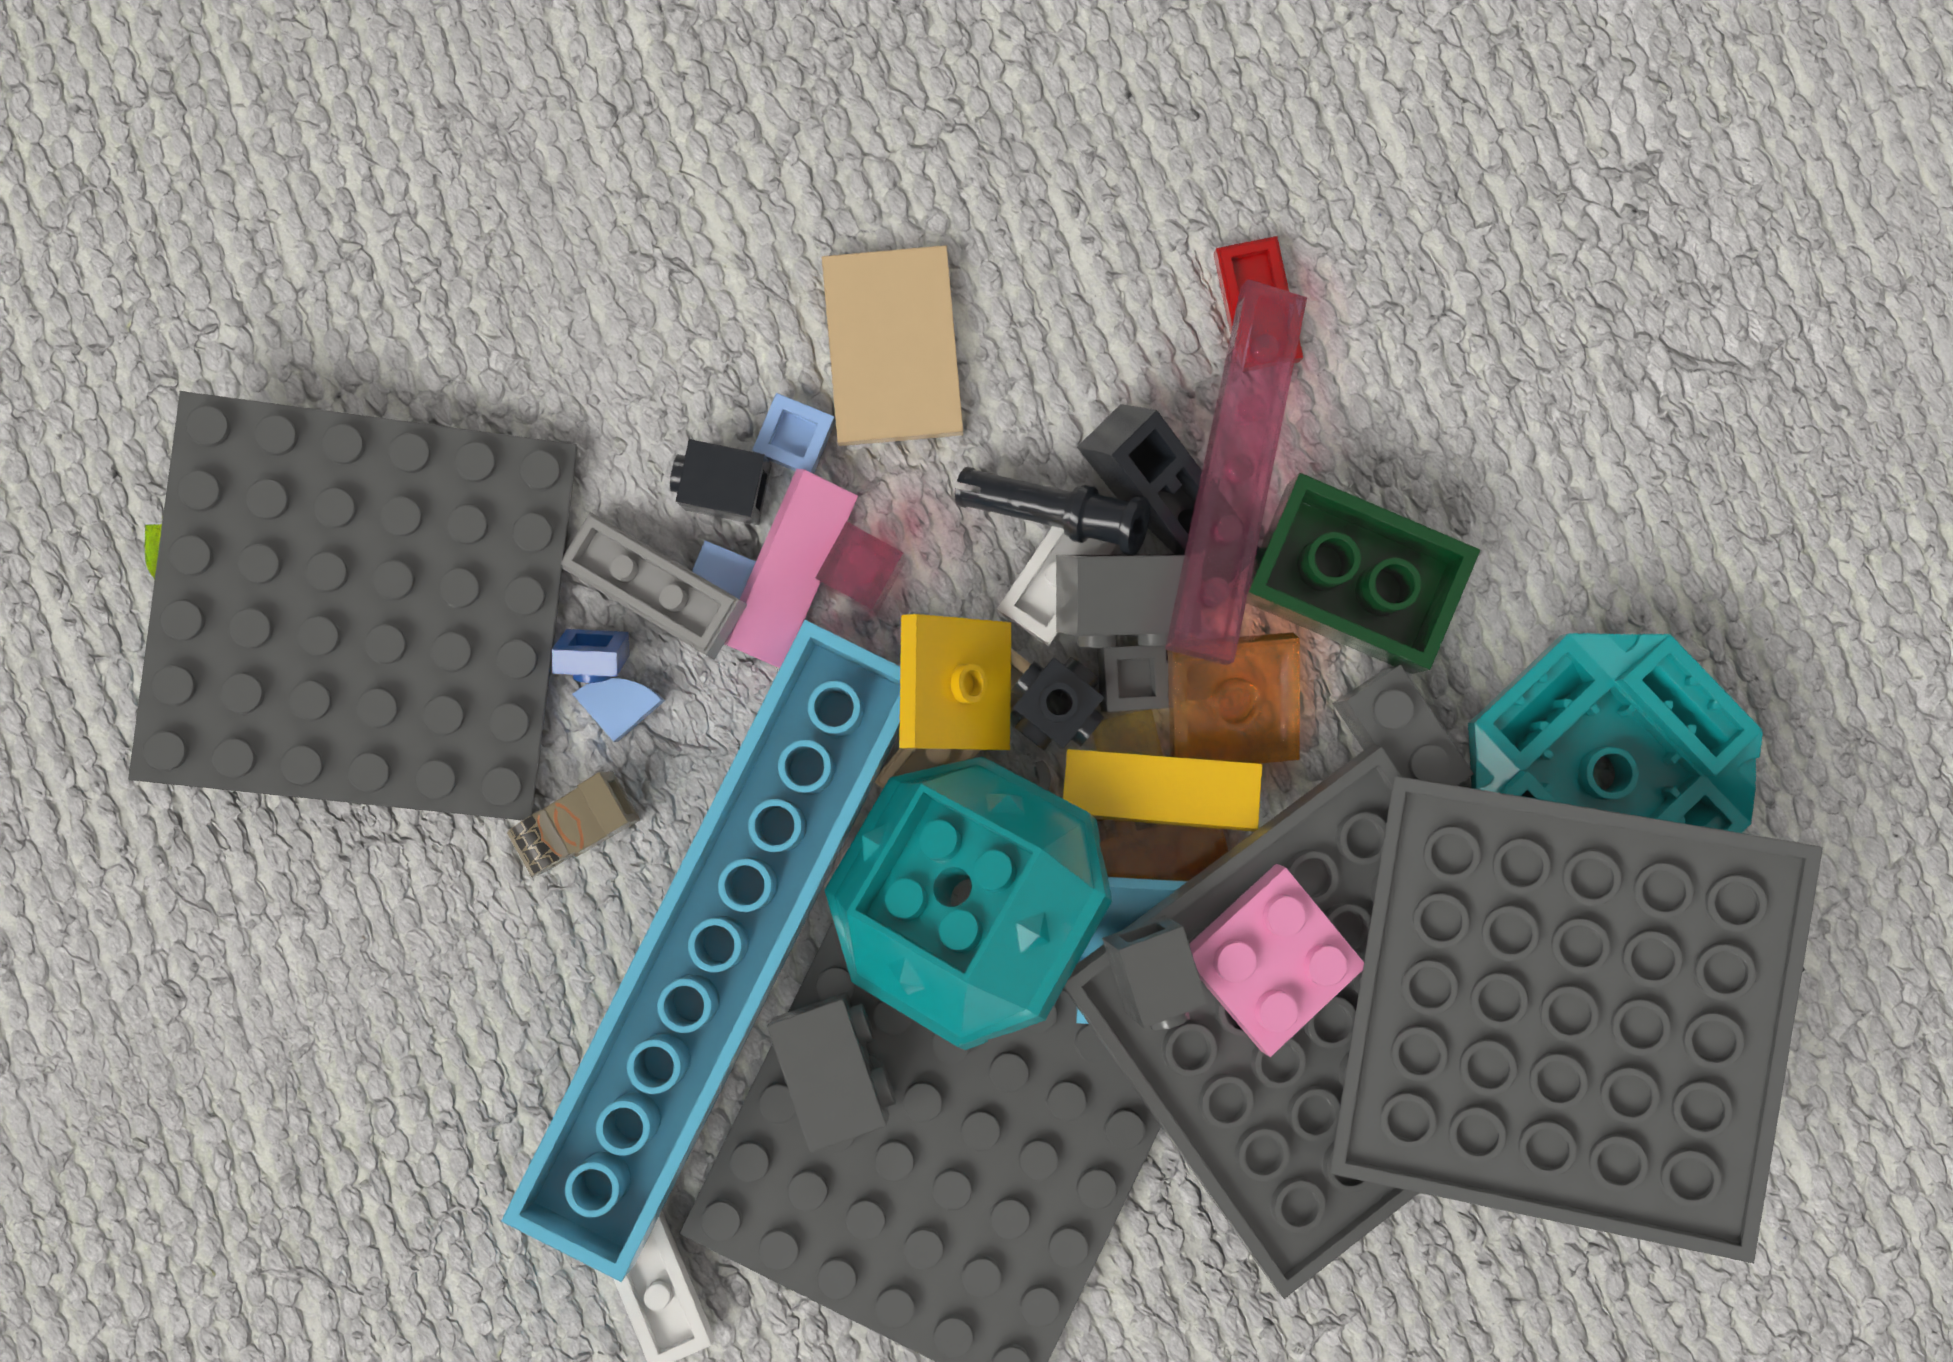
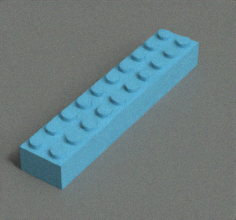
[501,620,900,1282]

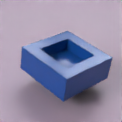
[552,629,630,683]

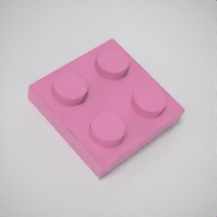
[1189,864,1364,1057]

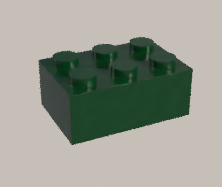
[1238,473,1481,674]

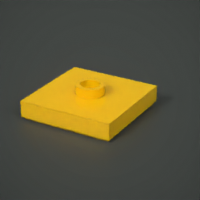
[899,614,1012,750]

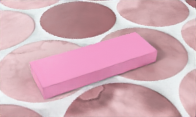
[724,469,858,668]

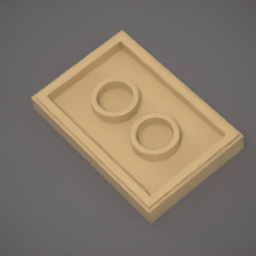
[822,245,963,446]

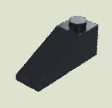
[1077,404,1260,594]

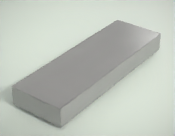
[560,512,747,660]

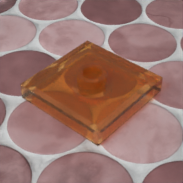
[1168,632,1300,764]

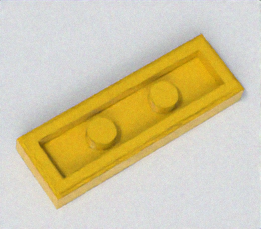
[1063,749,1262,832]

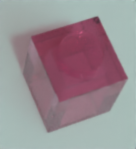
[815,521,906,616]

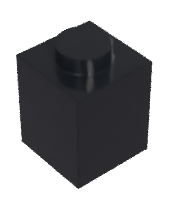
[670,439,772,526]

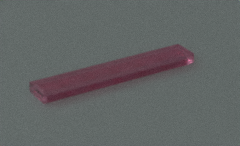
[1165,279,1307,665]

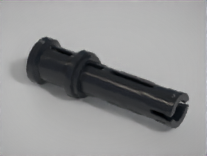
[954,466,1150,555]

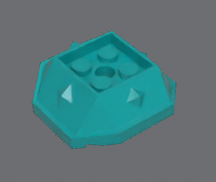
[1468,633,1763,833]
[824,756,1112,1050]

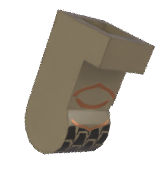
[507,771,640,878]

